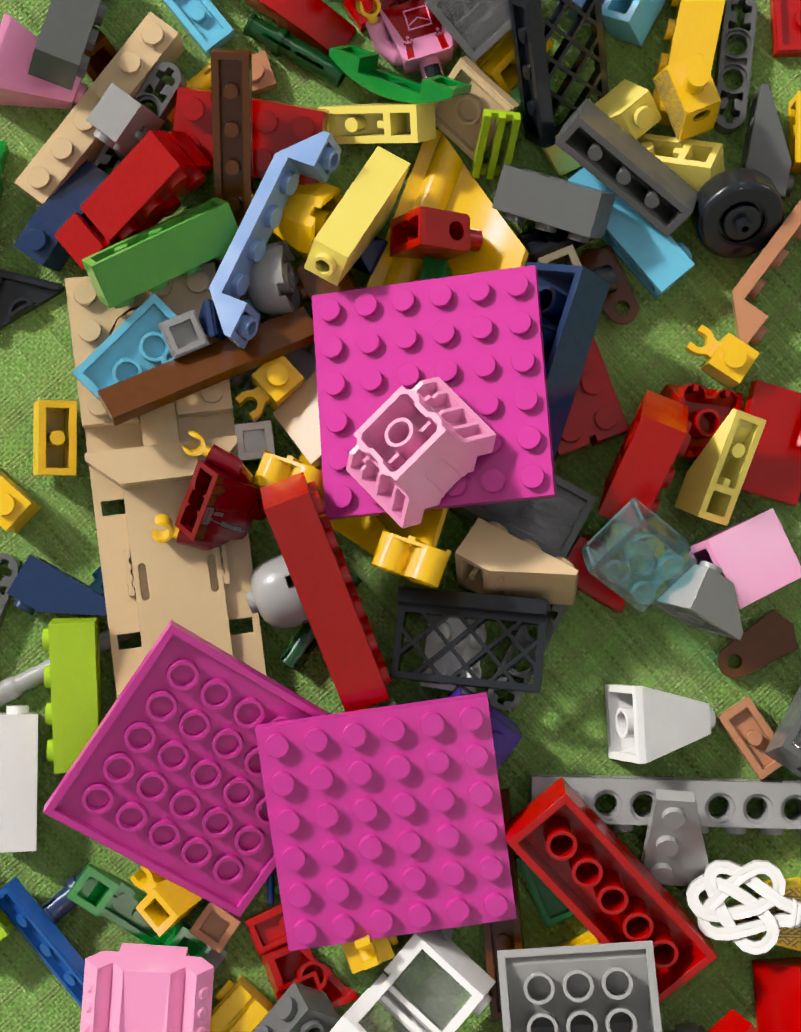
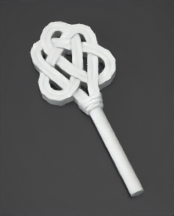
[686,860,801,955]

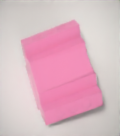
[346,376,497,529]
[80,943,214,1032]

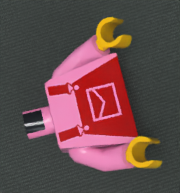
[356,0,459,79]

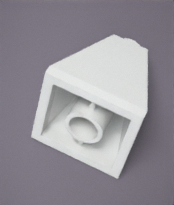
[605,684,716,764]

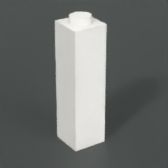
[0,705,38,853]

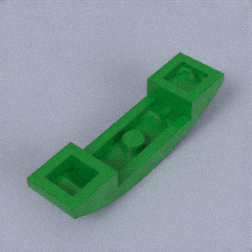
[329,44,472,104]
[66,864,211,958]

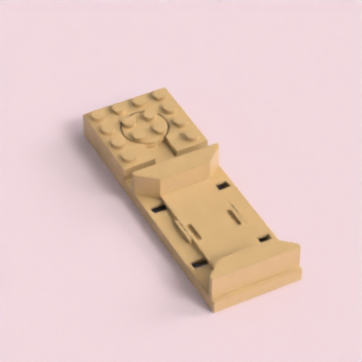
[64,263,267,698]

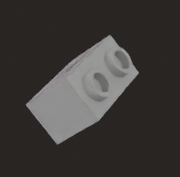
[86,83,165,156]

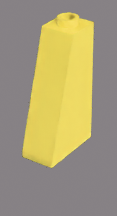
[304,146,411,286]

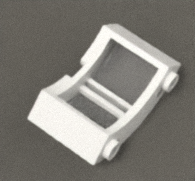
[330,930,496,1032]

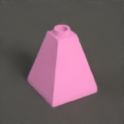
[0,13,87,110]

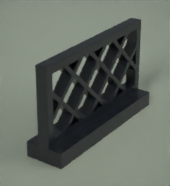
[508,0,609,148]
[390,586,551,694]

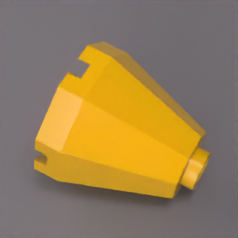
[272,183,344,260]

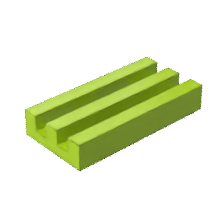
[471,109,521,180]

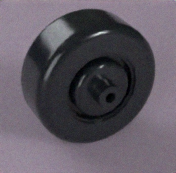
[691,168,785,258]

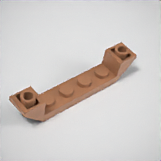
[731,200,801,347]

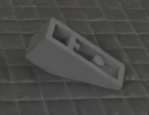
[740,83,794,200]

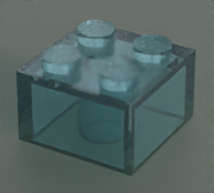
[581,497,697,613]

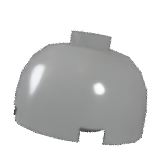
[243,240,301,316]
[246,554,309,629]

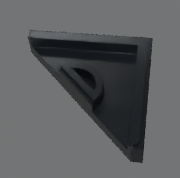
[0,270,65,330]

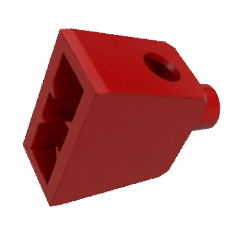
[390,206,483,260]

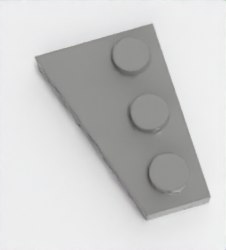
[640,789,709,886]

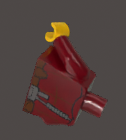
[152,430,267,551]

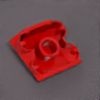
[660,383,744,460]

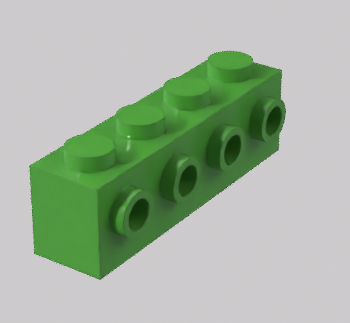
[82,197,238,309]

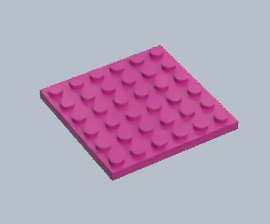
[312,265,556,520]
[43,620,330,918]
[255,692,517,951]

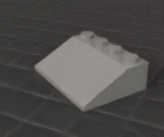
[497,940,662,1032]

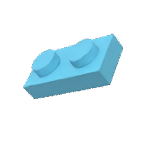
[163,0,235,57]

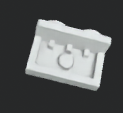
[420,616,487,693]

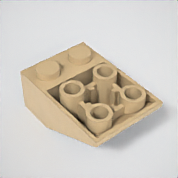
[455,517,579,605]

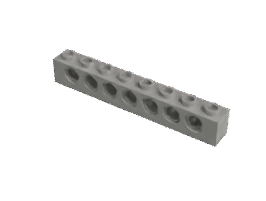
[528,773,801,835]

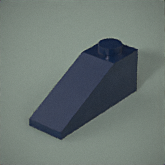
[14,160,109,272]
[7,555,107,616]

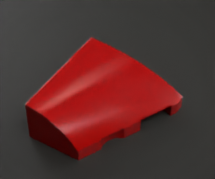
[260,944,358,1009]

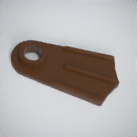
[579,245,639,325]
[717,610,798,678]

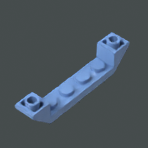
[209,131,342,350]

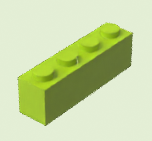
[42,617,102,774]

